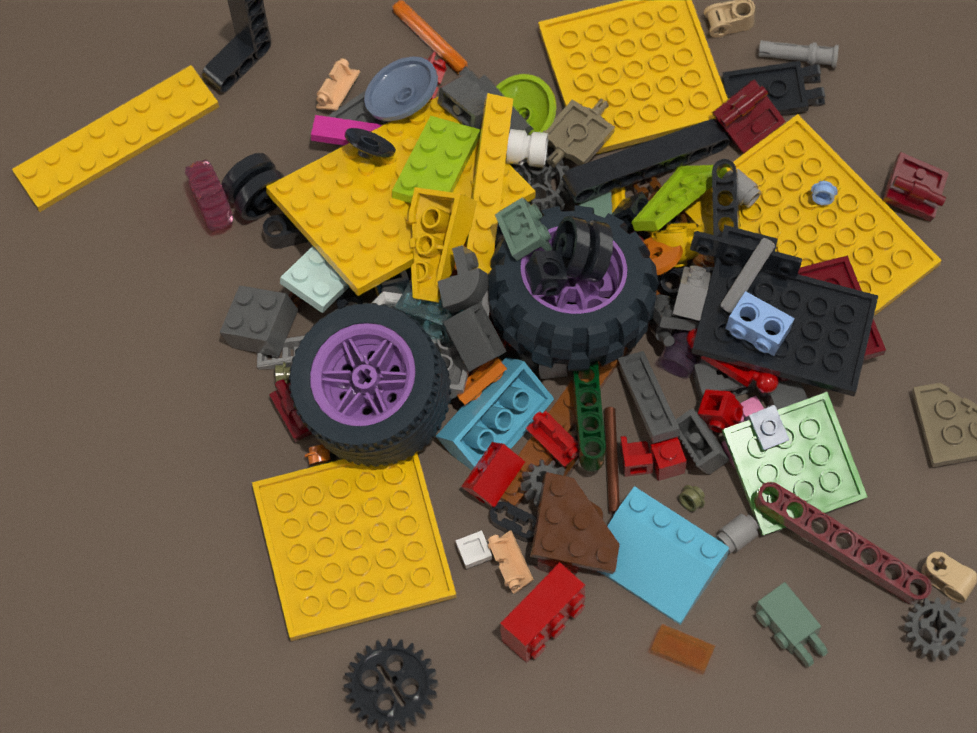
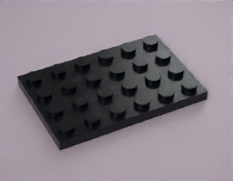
[691,257,878,397]

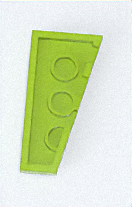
[632,165,728,232]

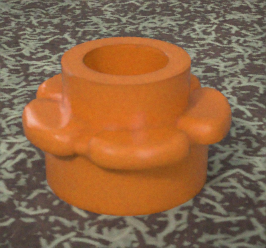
[305,445,331,465]

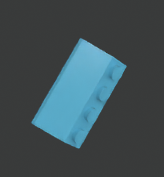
[436,357,554,470]

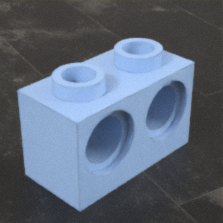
[725,291,794,356]

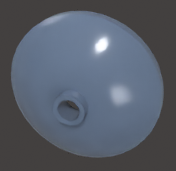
[364,57,438,121]

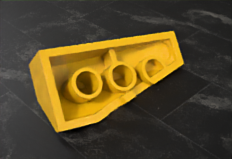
[409,187,477,303]

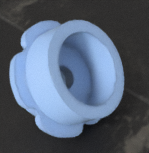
[811,181,838,205]

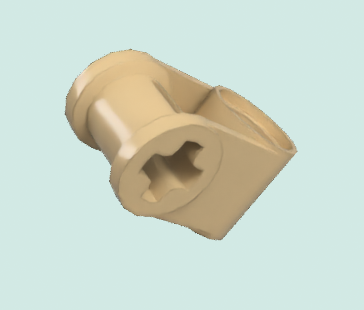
[704,0,755,38]
[921,552,977,603]

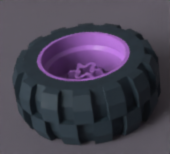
[488,205,658,371]

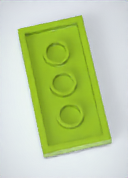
[392,116,480,203]

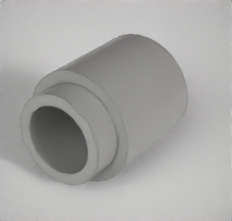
[722,169,761,208]
[716,514,759,554]

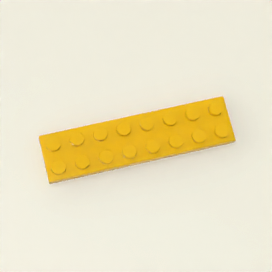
[12,65,219,212]

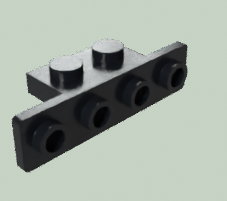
[690,225,802,277]

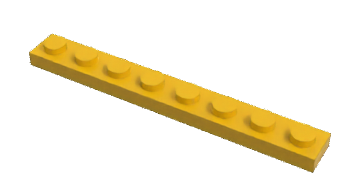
[466,93,513,273]

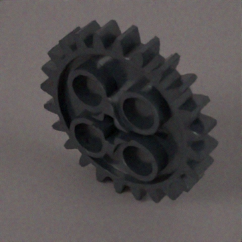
[344,638,438,733]

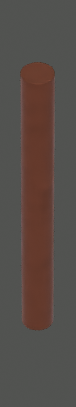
[604,407,620,514]

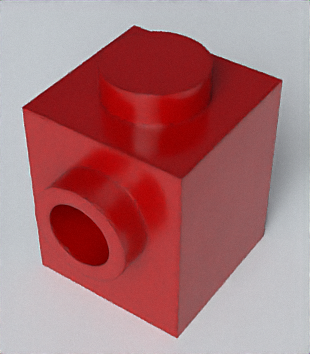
[650,437,687,481]

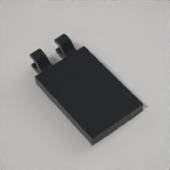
[722,61,825,115]

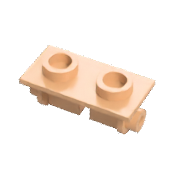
[316,59,360,111]
[487,530,534,594]

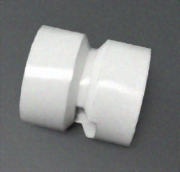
[506,129,548,168]

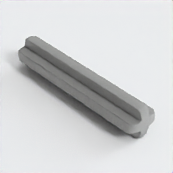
[720,238,775,313]

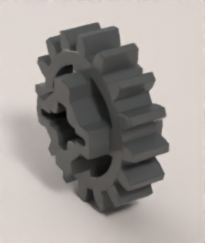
[904,597,968,661]

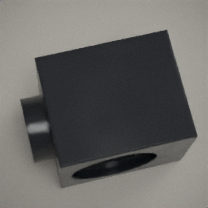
[612,191,649,234]
[525,251,568,296]

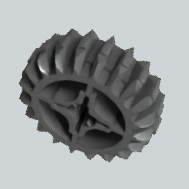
[511,154,571,211]

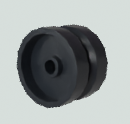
[220,153,285,221]
[552,216,613,283]

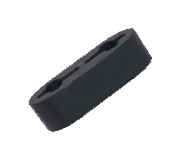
[490,502,537,542]

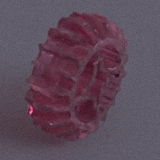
[185,159,233,232]

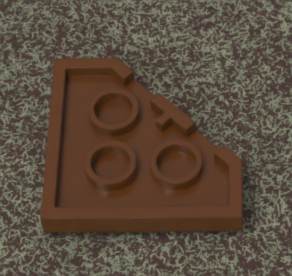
[530,472,620,574]

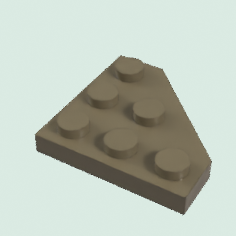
[912,383,977,467]

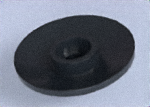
[344,128,396,159]

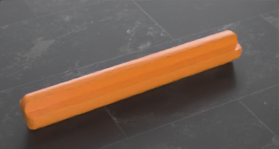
[393,0,468,73]

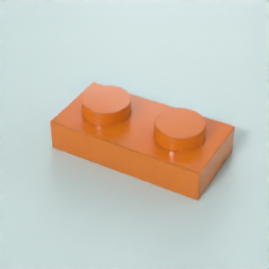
[457,357,507,405]

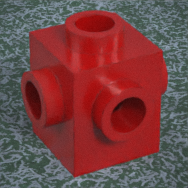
[697,389,744,433]

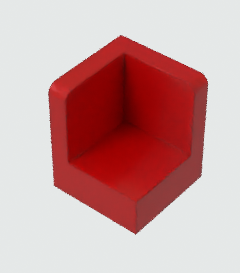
[620,436,653,477]

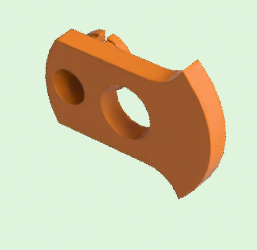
[643,237,683,276]

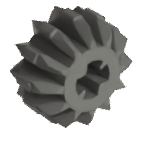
[521,459,564,507]

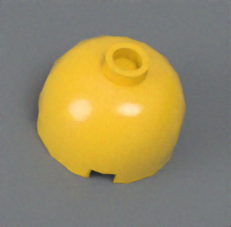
[650,223,704,267]

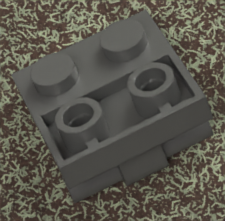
[648,294,700,346]

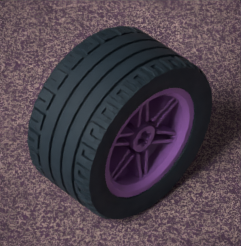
[289,303,451,467]

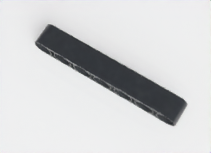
[561,119,730,203]

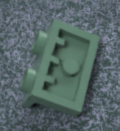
[495,197,552,261]

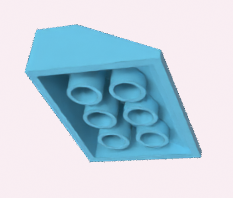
[598,486,730,625]

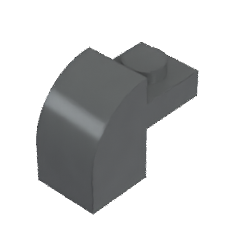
[438,245,489,313]

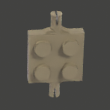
[543,99,615,167]

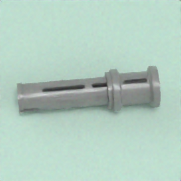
[759,40,839,68]

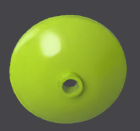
[496,74,556,135]

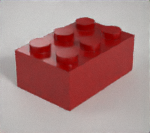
[500,563,585,663]

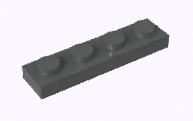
[618,351,680,443]

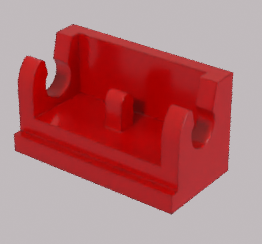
[461,442,525,507]

